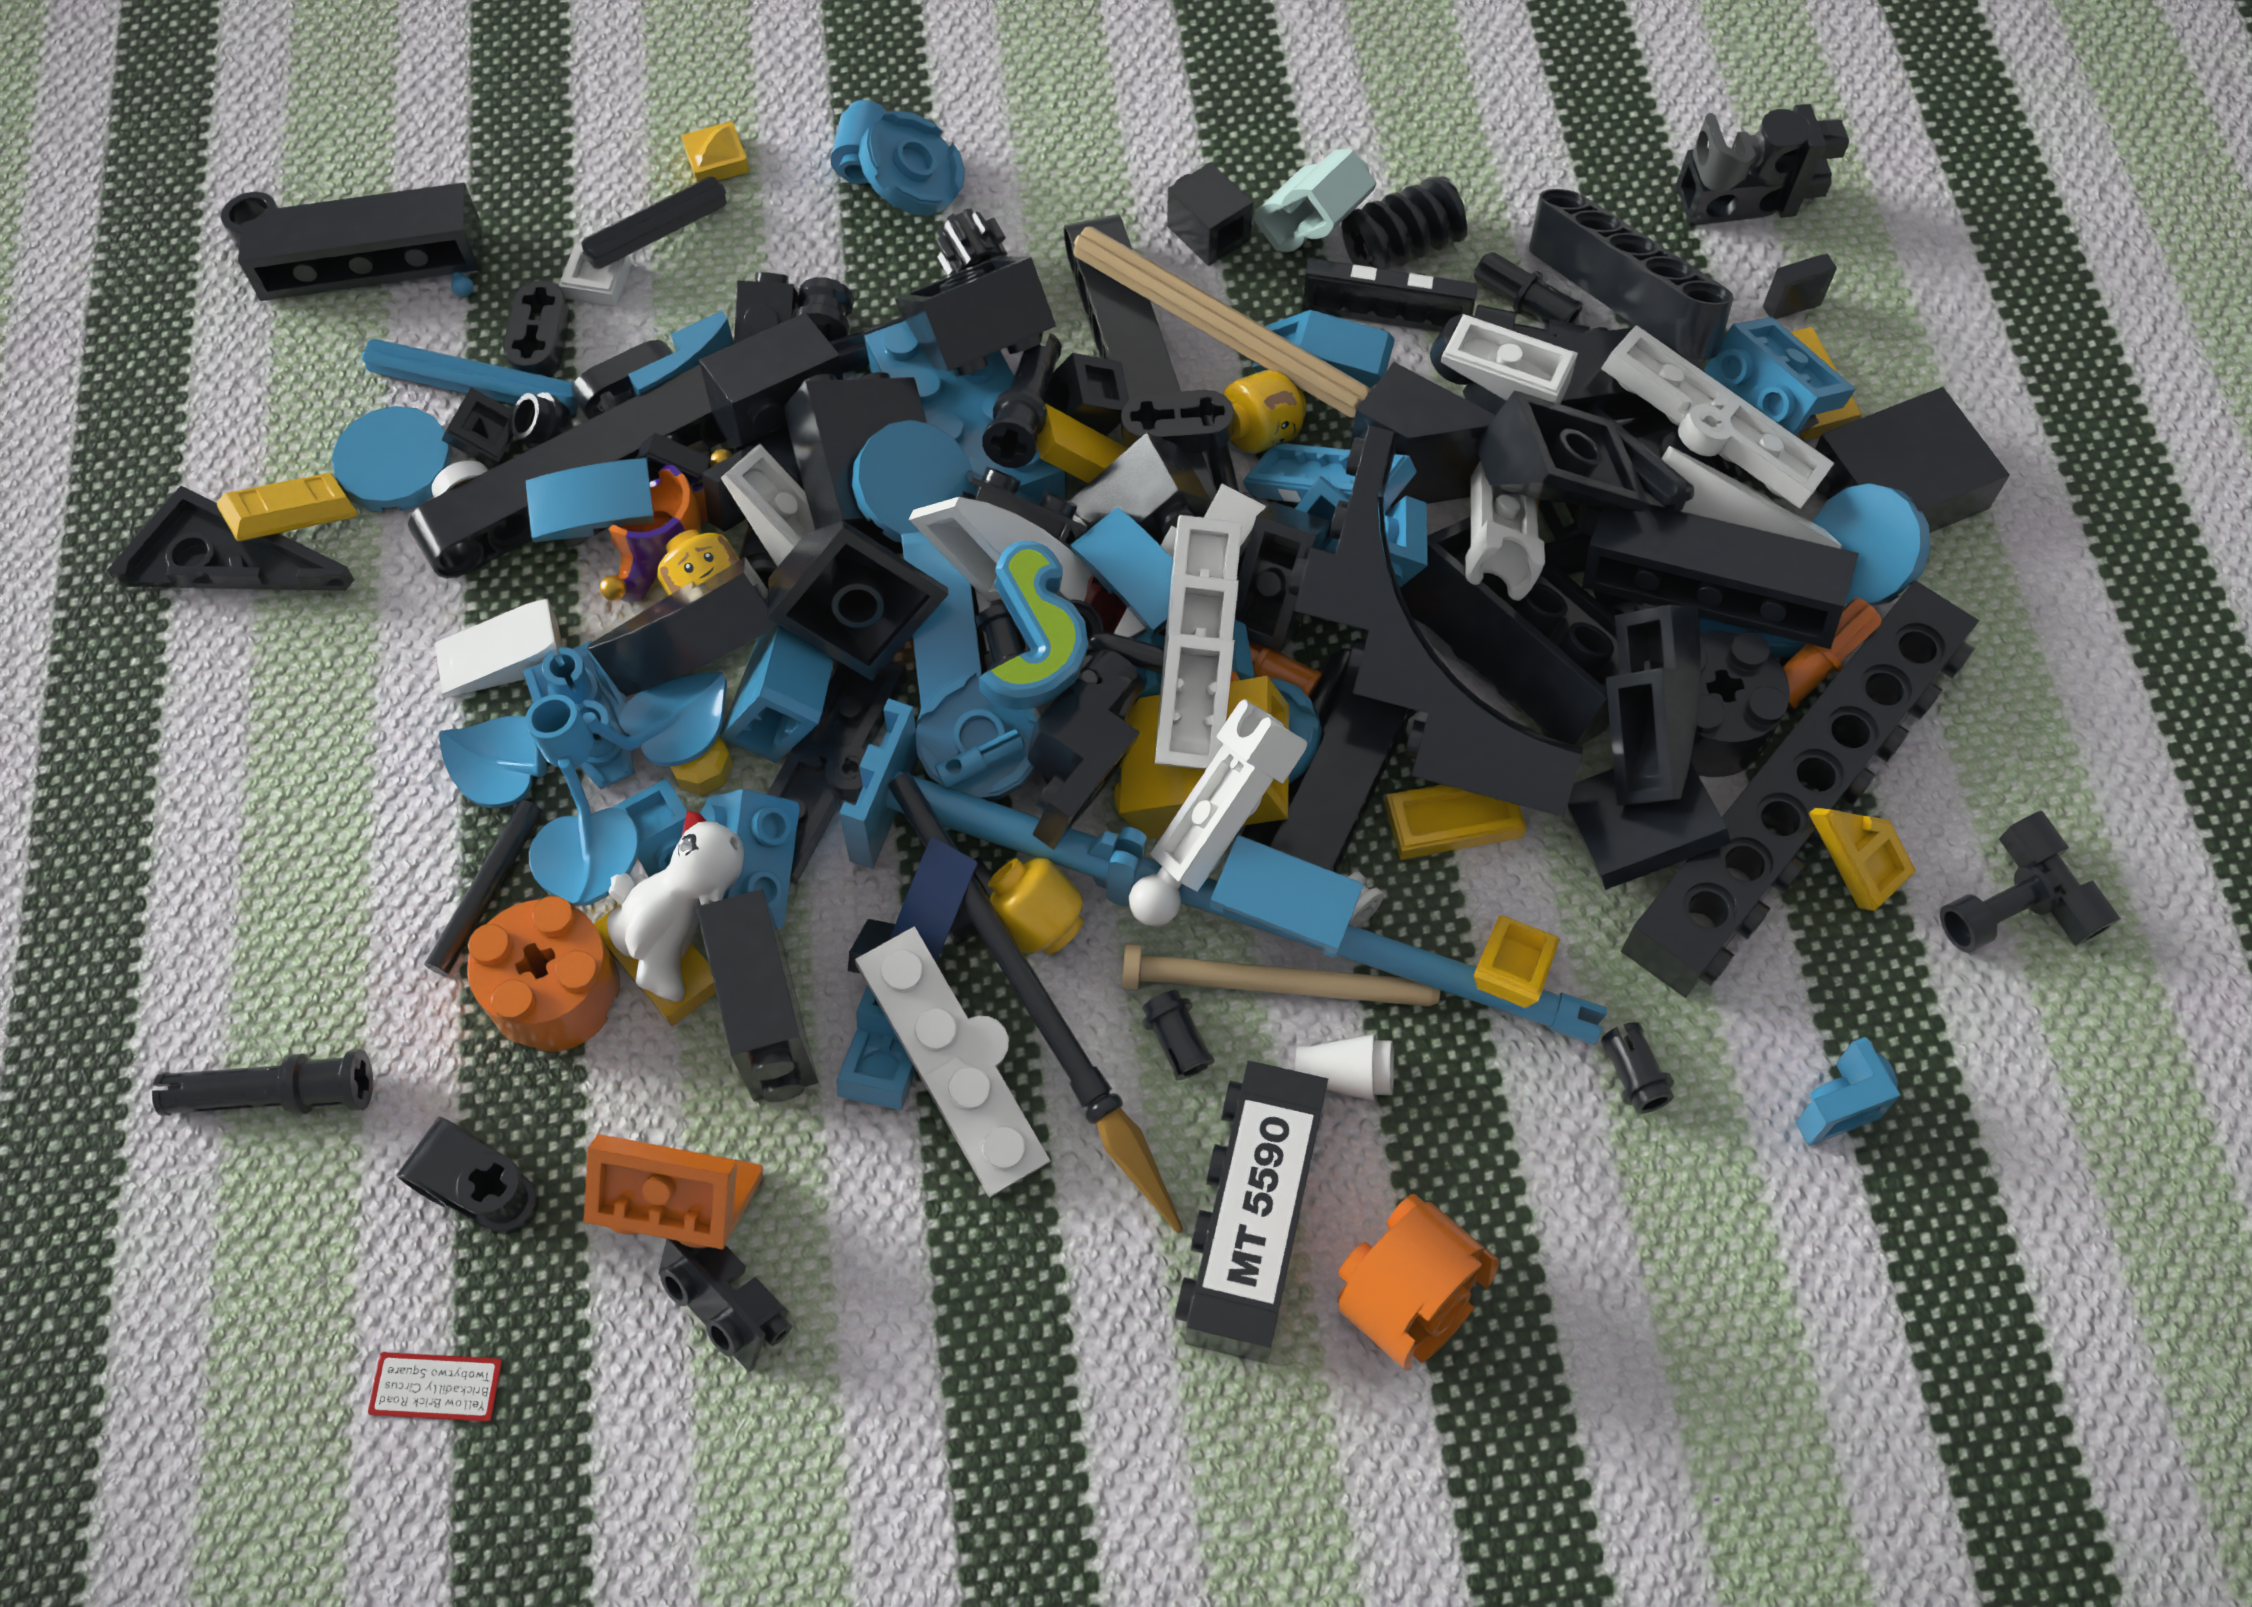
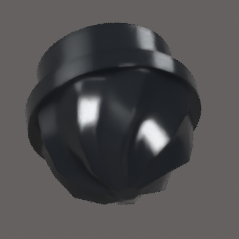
[511,392,572,449]

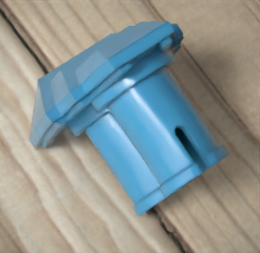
[523,640,635,790]

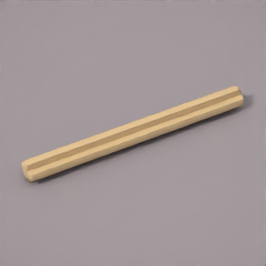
[1073,227,1371,418]

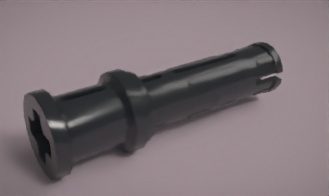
[982,332,1062,468]
[152,1049,373,1116]

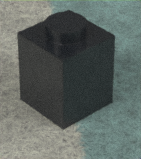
[1167,162,1253,266]

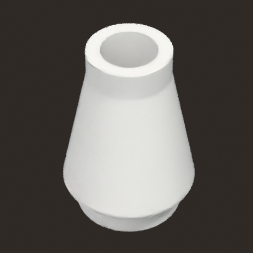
[1295,1034,1394,1102]

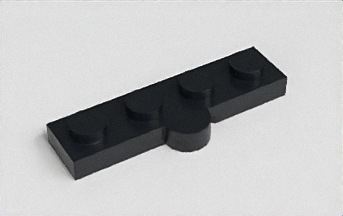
[767,661,907,884]

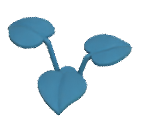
[439,672,727,907]

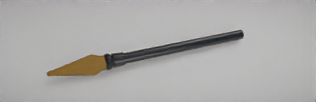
[888,772,1183,1233]

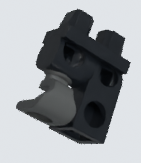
[1676,104,1849,226]

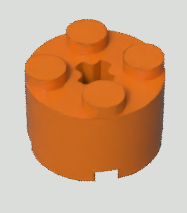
[467,896,620,1053]
[1337,1194,1500,1371]

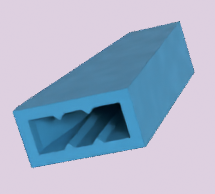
[901,532,982,782]

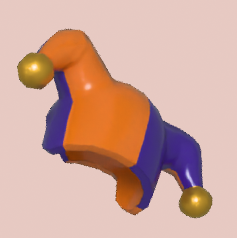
[600,449,733,602]

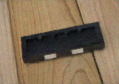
[1302,258,1478,332]

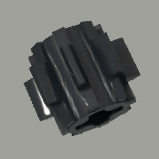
[935,209,1007,276]

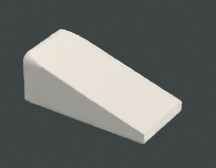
[1441,314,1578,404]
[721,444,815,567]
[435,599,562,698]

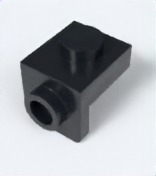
[734,272,799,344]

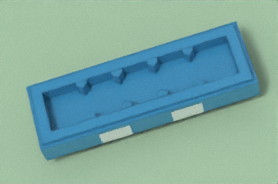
[1242,443,1417,511]

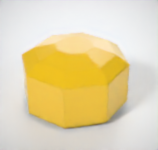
[669,735,733,795]

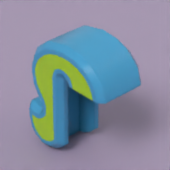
[979,541,1088,710]

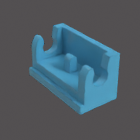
[1209,835,1364,958]

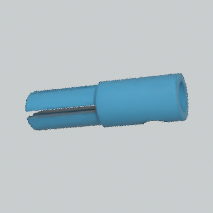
[935,729,1025,789]

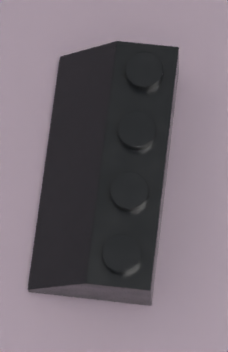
[1400,516,1620,746]

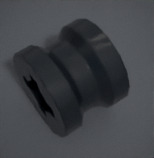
[794,277,854,342]

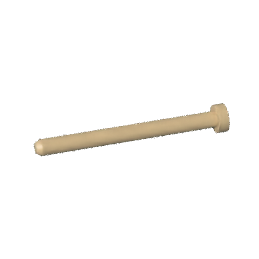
[1121,943,1440,1007]

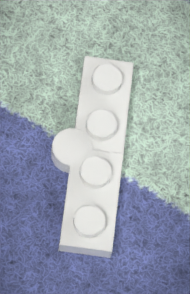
[1601,325,1834,508]
[855,926,1050,1198]

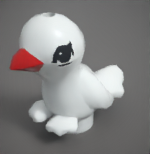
[607,811,744,1002]

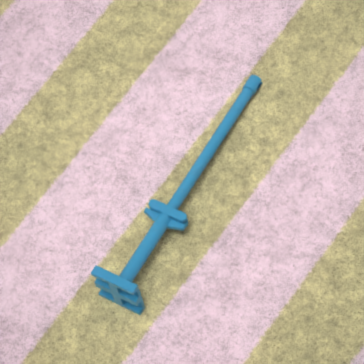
[839,698,1607,1045]

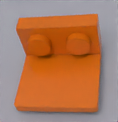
[584,1134,763,1249]

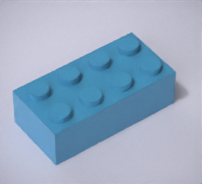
[864,321,1066,500]

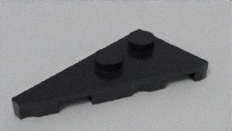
[107,486,355,591]

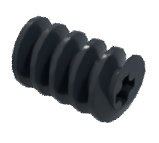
[1341,176,1468,270]

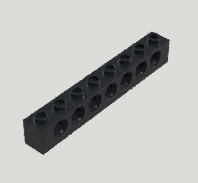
[1621,580,1980,998]

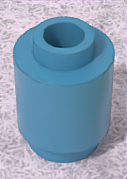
[830,100,888,184]

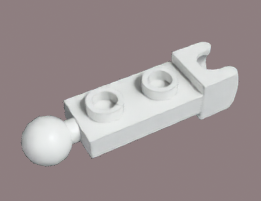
[1465,461,1545,601]
[1129,700,1307,927]

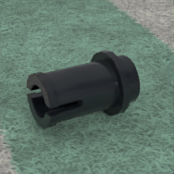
[1142,990,1215,1080]
[1601,1022,1674,1114]

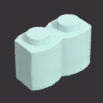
[1253,149,1377,252]

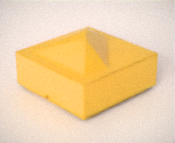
[681,121,750,182]

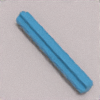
[362,339,578,416]

